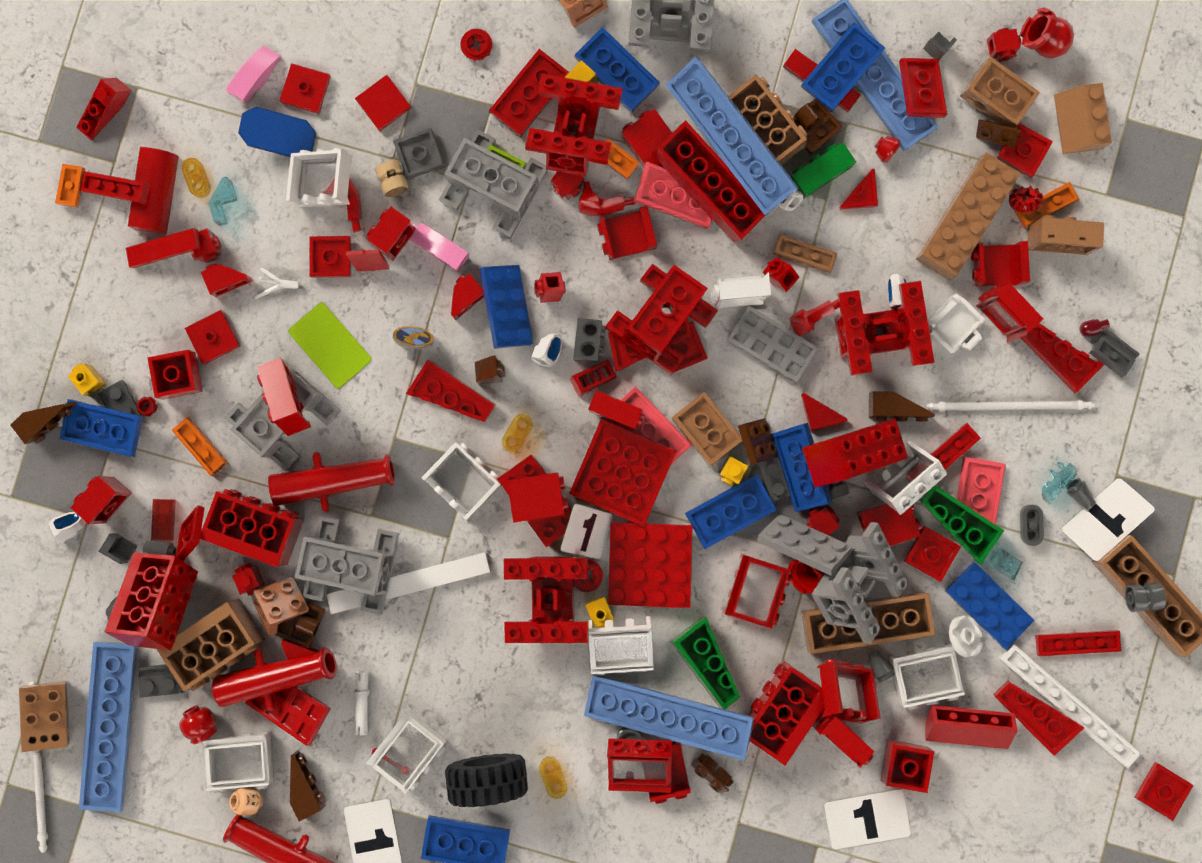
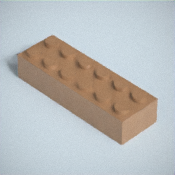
[916,152,1021,280]
[1091,535,1202,658]
[801,592,935,654]

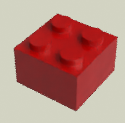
[366,206,416,261]
[147,350,203,400]
[70,476,132,524]
[881,739,935,793]

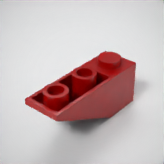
[76,77,132,140]

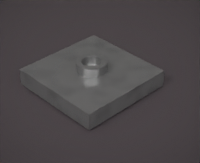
[393,128,445,180]

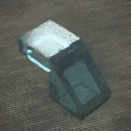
[208,177,237,226]

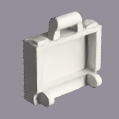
[928,292,985,355]

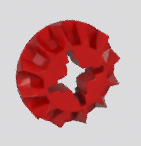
[460,28,493,61]
[1009,185,1043,213]
[573,559,603,592]

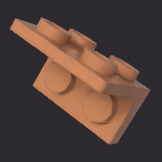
[558,0,608,28]
[253,577,309,636]

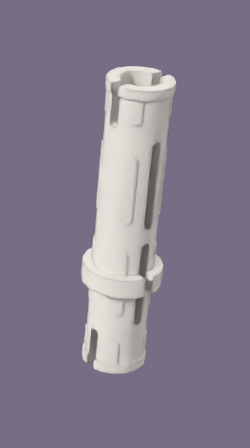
[354,671,370,735]

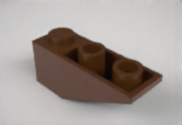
[474,355,505,384]
[869,391,935,422]
[10,402,77,444]
[290,750,326,822]

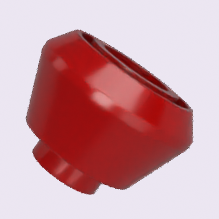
[874,136,901,163]

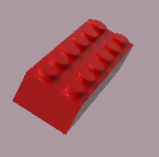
[651,120,766,243]

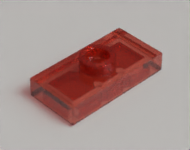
[151,499,176,540]

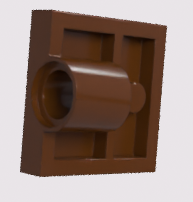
[794,99,843,155]
[738,418,778,465]
[274,601,326,648]

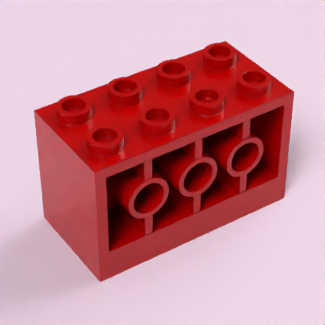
[802,418,908,488]
[497,454,572,547]
[200,489,304,567]
[104,552,198,651]
[748,661,824,766]

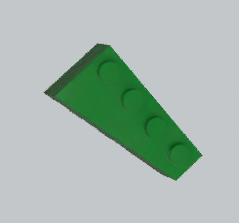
[919,485,1004,565]
[670,617,740,709]

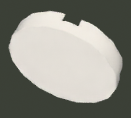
[949,615,983,657]

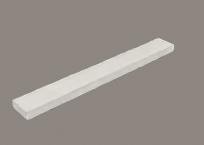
[326,552,491,614]
[999,643,1141,769]

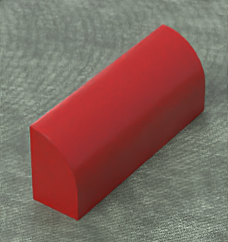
[128,146,179,235]
[925,705,1018,749]

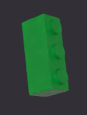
[791,142,856,199]

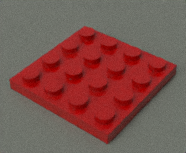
[569,419,677,527]
[608,522,693,608]

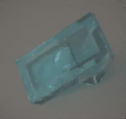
[984,547,1023,580]

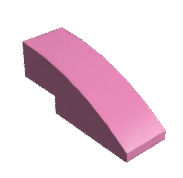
[226,46,281,105]
[409,223,469,272]

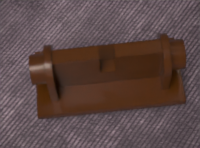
[976,119,1022,148]
[691,753,734,793]

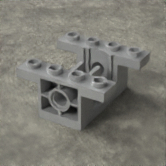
[628,0,714,52]
[439,129,548,239]
[225,357,341,472]
[294,516,400,615]
[811,522,908,644]

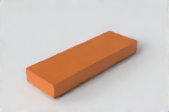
[1014,182,1080,228]
[171,417,228,476]

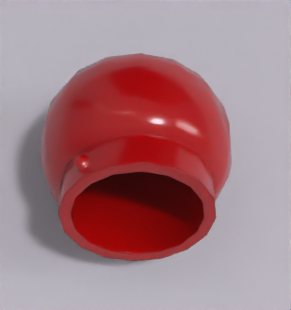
[179,705,217,745]

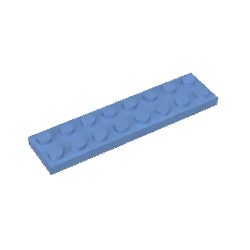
[812,0,938,152]
[665,57,799,215]
[79,641,137,812]
[584,675,755,761]

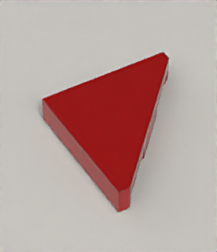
[839,169,878,210]
[801,393,848,431]

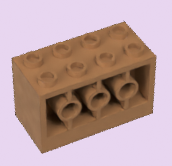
[729,74,807,166]
[157,599,266,691]

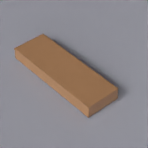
[773,234,837,273]

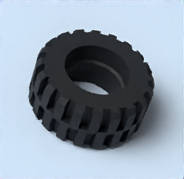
[445,753,528,807]

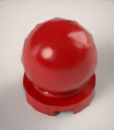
[1020,7,1074,59]
[788,559,825,594]

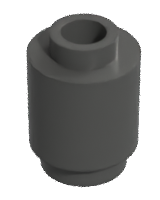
[143,540,176,556]

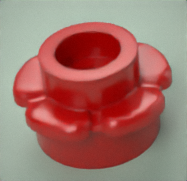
[137,397,158,417]

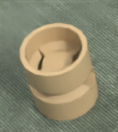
[375,160,409,197]

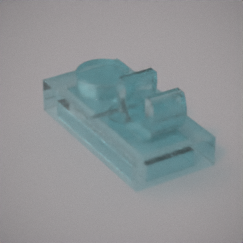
[1041,461,1077,504]

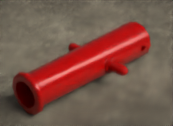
[268,452,395,512]
[212,647,337,711]
[223,814,334,863]

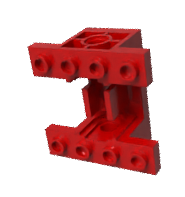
[525,74,623,177]
[605,264,718,376]
[835,281,935,376]
[504,556,589,643]

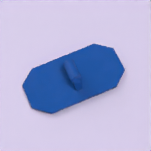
[238,107,316,157]

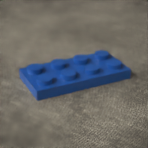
[801,23,885,112]
[574,27,660,113]
[480,265,533,349]
[59,399,143,457]
[771,423,832,512]
[685,474,777,549]
[945,562,1035,650]
[421,815,510,863]

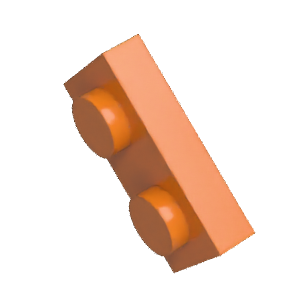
[605,138,640,180]
[55,164,85,208]

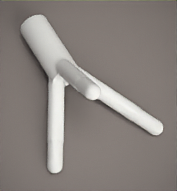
[254,268,299,299]

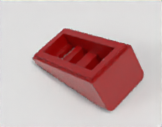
[570,359,617,397]

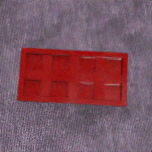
[245,686,331,746]

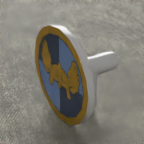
[392,326,434,360]

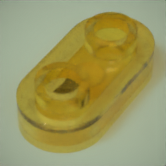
[181,158,211,198]
[502,414,533,452]
[539,756,567,799]

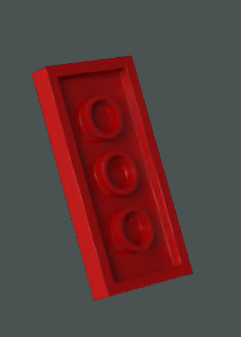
[489,49,569,137]

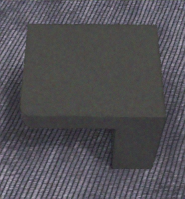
[923,32,957,60]
[98,533,137,564]

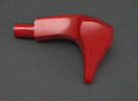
[323,178,362,233]
[578,181,635,216]
[789,299,839,337]

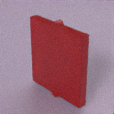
[346,249,390,271]

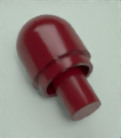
[1079,319,1110,337]

